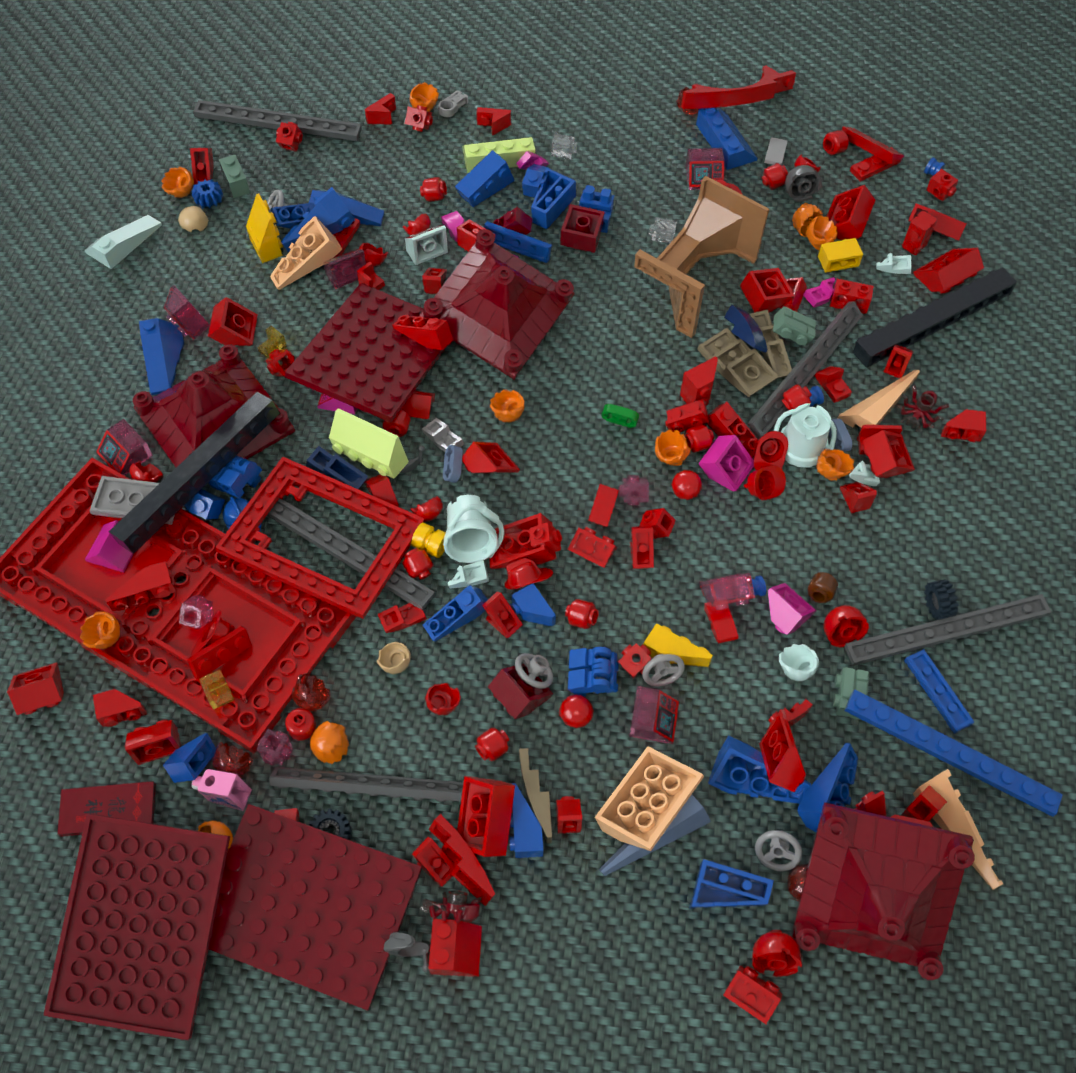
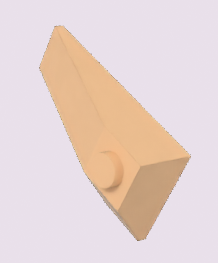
[270,216,342,290]

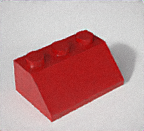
[827,185,875,240]
[913,248,984,293]
[759,709,806,792]
[457,776,515,857]

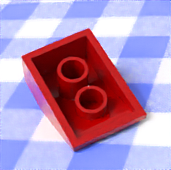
[489,513,556,569]

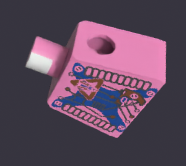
[192,769,252,811]

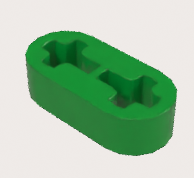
[601,404,639,428]

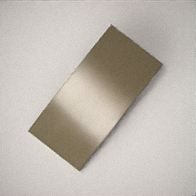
[697,328,778,397]

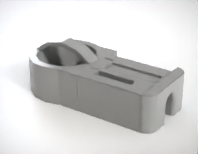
[438,90,468,117]

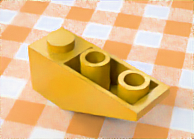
[643,623,713,667]

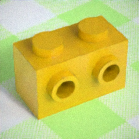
[818,238,863,273]

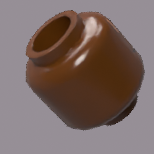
[807,572,838,603]

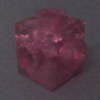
[619,475,649,505]
[179,595,214,629]
[257,729,293,766]

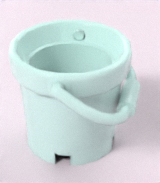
[774,404,837,468]
[443,495,504,563]

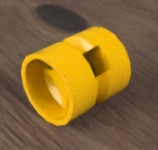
[411,522,446,558]

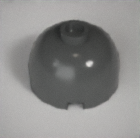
[785,165,822,202]

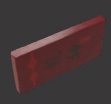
[57,781,156,837]

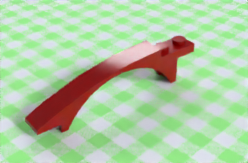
[681,65,796,109]

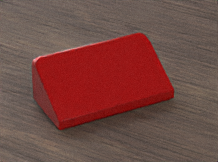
[778,277,807,312]

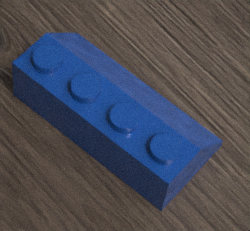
[696,107,758,170]

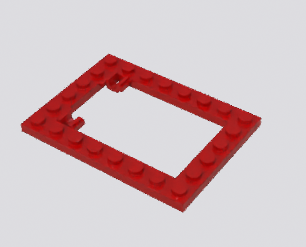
[215,457,425,619]

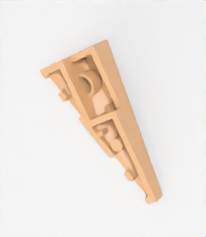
[837,370,920,428]
[913,769,1003,890]

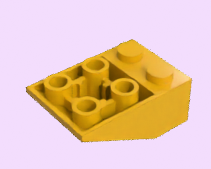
[246,194,283,263]

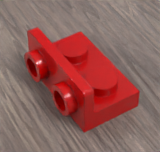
[665,399,709,432]
[567,527,618,568]
[723,965,782,1024]

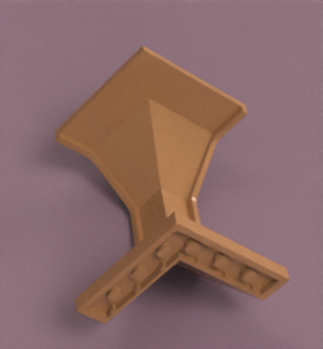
[634,176,769,338]

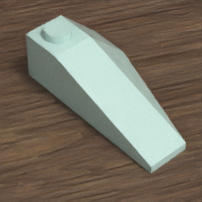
[84,215,162,269]

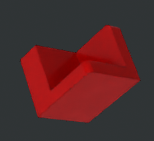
[357,262,385,290]

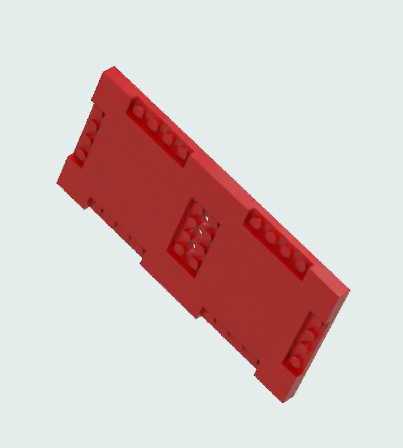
[0,458,357,754]

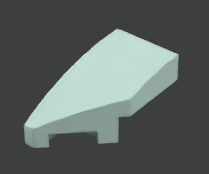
[876,253,911,274]
[849,461,880,486]
[448,560,489,588]

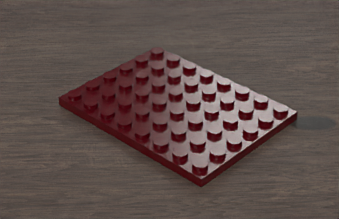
[285,283,448,423]
[209,804,423,1011]
[43,814,230,1040]

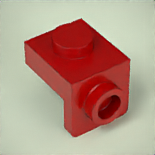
[530,522,562,552]

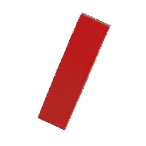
[428,814,495,906]

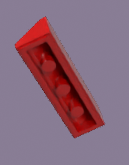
[842,126,904,165]

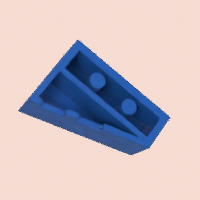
[455,150,515,207]
[531,168,576,229]
[689,859,774,908]

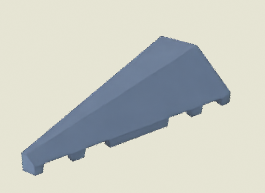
[599,795,711,876]

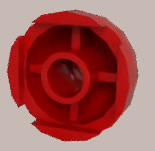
[824,605,869,648]
[752,930,802,977]

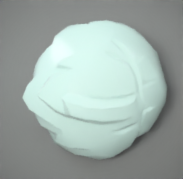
[779,644,819,681]

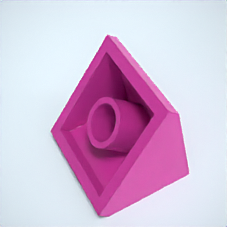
[85,520,133,572]

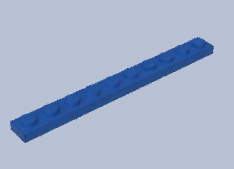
[844,690,1063,817]

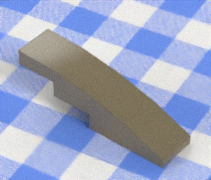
[749,310,792,378]
[519,748,552,843]

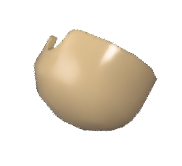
[178,206,209,232]
[376,642,411,675]

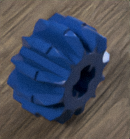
[192,179,223,209]

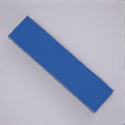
[484,221,552,263]
[904,649,974,734]

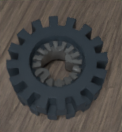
[924,579,959,620]
[309,809,352,840]

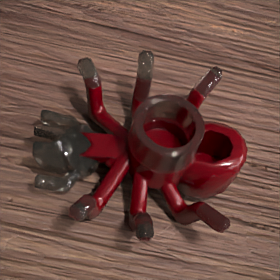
[898,384,949,432]
[420,890,482,923]

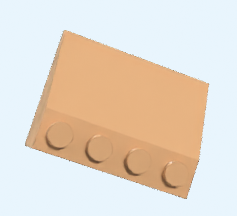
[595,746,704,851]

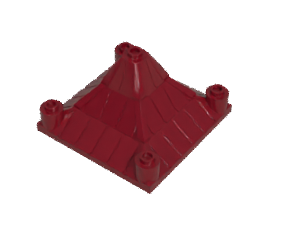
[419,229,575,379]
[133,344,295,468]
[791,802,975,980]

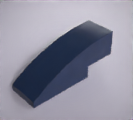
[724,304,768,353]
[306,446,369,490]

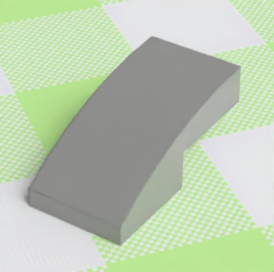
[764,137,788,165]
[422,418,464,452]

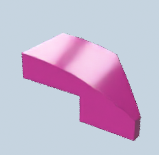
[516,151,549,170]
[441,211,465,242]
[803,277,835,308]

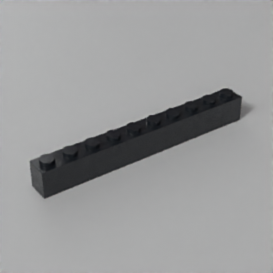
[853,267,1017,368]
[108,392,280,554]

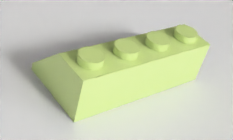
[462,137,535,173]
[329,408,409,479]

